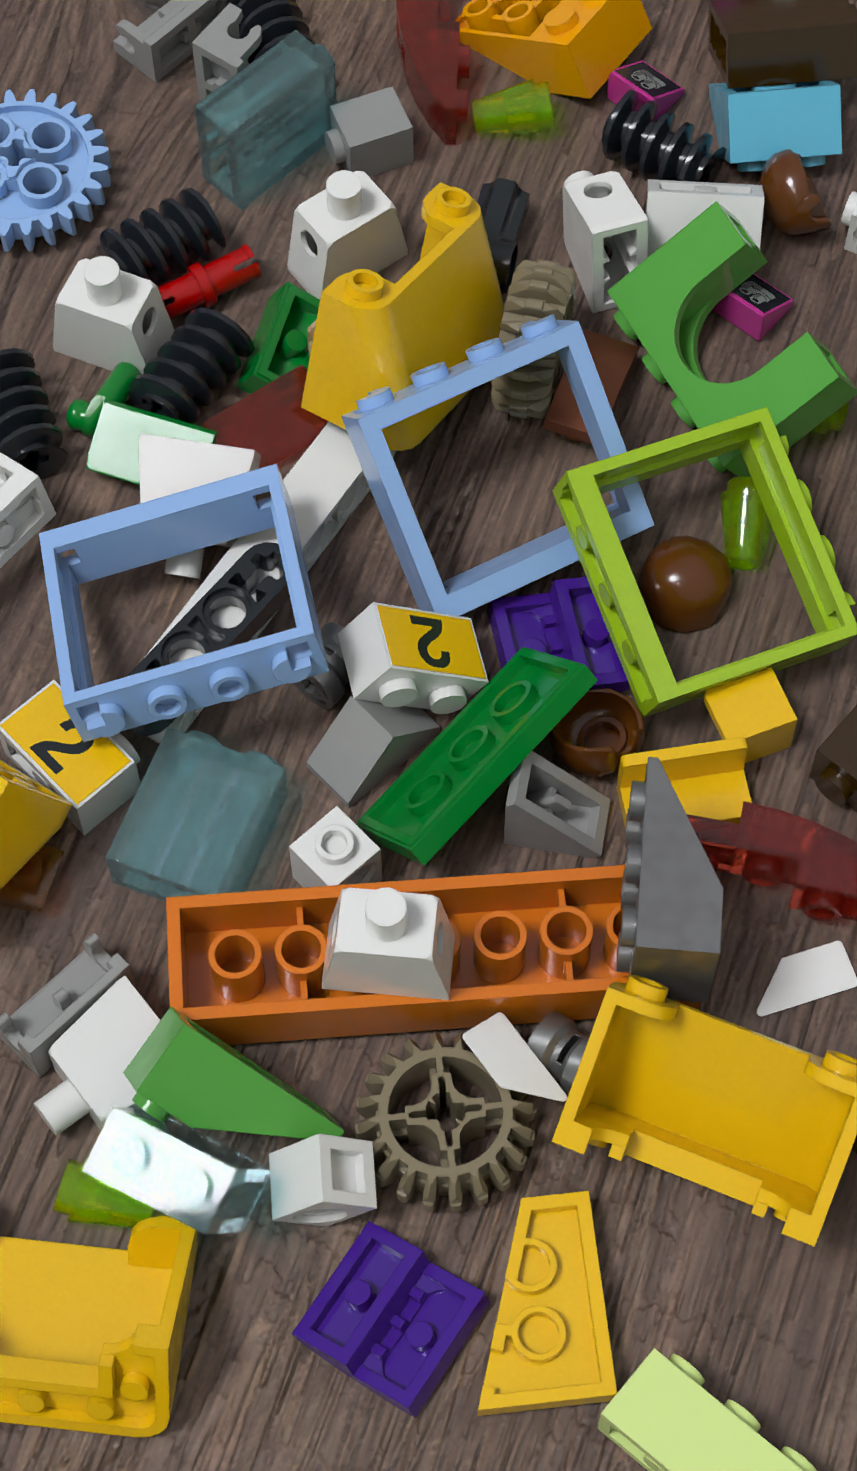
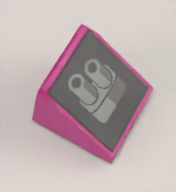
[607,60,685,121]
[713,274,794,341]

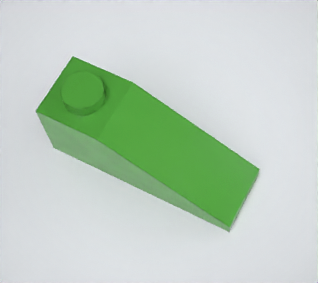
[123,1007,345,1139]

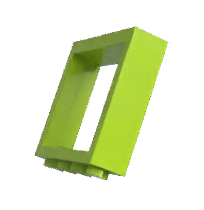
[552,407,857,717]

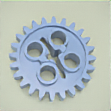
[0,89,111,252]

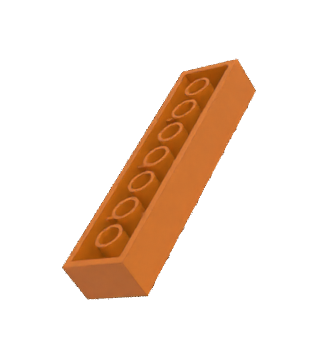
[166,865,702,1045]

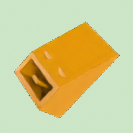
[447,0,652,99]

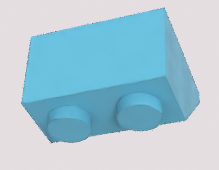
[709,80,842,172]

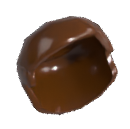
[759,149,831,237]
[637,535,733,633]
[548,688,645,777]

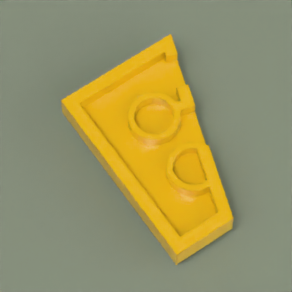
[477,1191,617,1416]

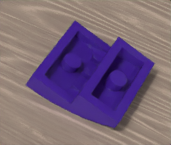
[487,577,631,693]
[292,1221,491,1419]

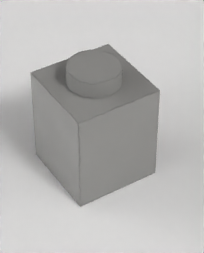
[324,86,414,177]

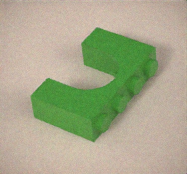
[607,201,857,481]

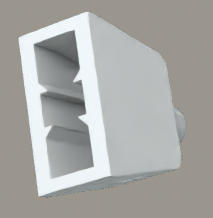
[287,170,408,300]
[563,171,648,313]
[53,256,174,374]
[139,433,261,579]
[322,887,455,1000]
[33,976,161,1139]

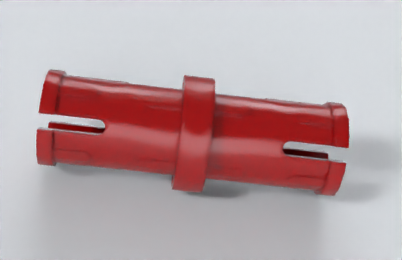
[158,244,262,320]

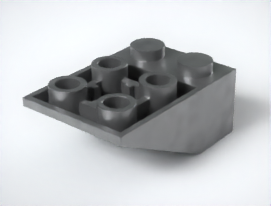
[616,757,723,1003]

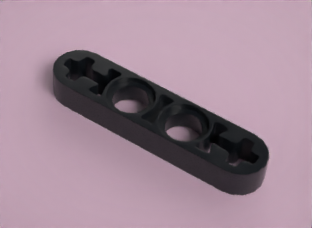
[126,542,290,736]

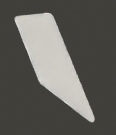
[757,941,857,1017]
[462,1012,567,1102]

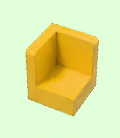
[704,667,798,763]

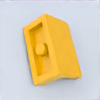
[616,737,755,834]

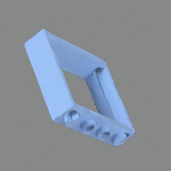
[341,314,654,616]
[39,463,329,742]

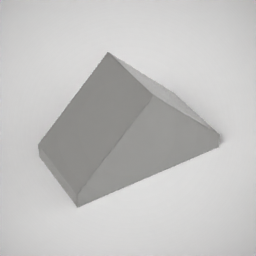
[306,695,440,809]
[504,751,611,858]

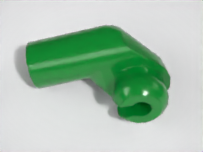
[66,362,141,437]

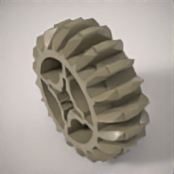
[491,259,577,419]
[355,1031,536,1213]

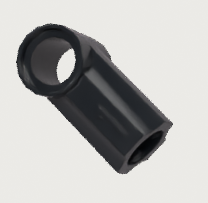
[477,178,530,293]

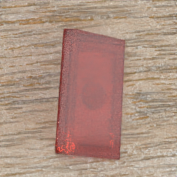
[203,365,329,469]

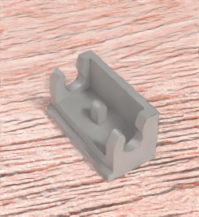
[113,0,226,83]
[192,3,268,141]
[0,933,136,1078]

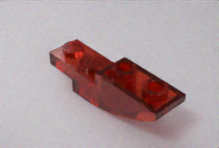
[396,0,470,145]
[687,801,857,922]

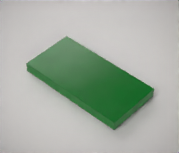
[356,647,598,866]

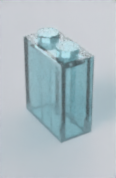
[194,30,338,210]
[105,727,288,902]
[82,1107,270,1234]

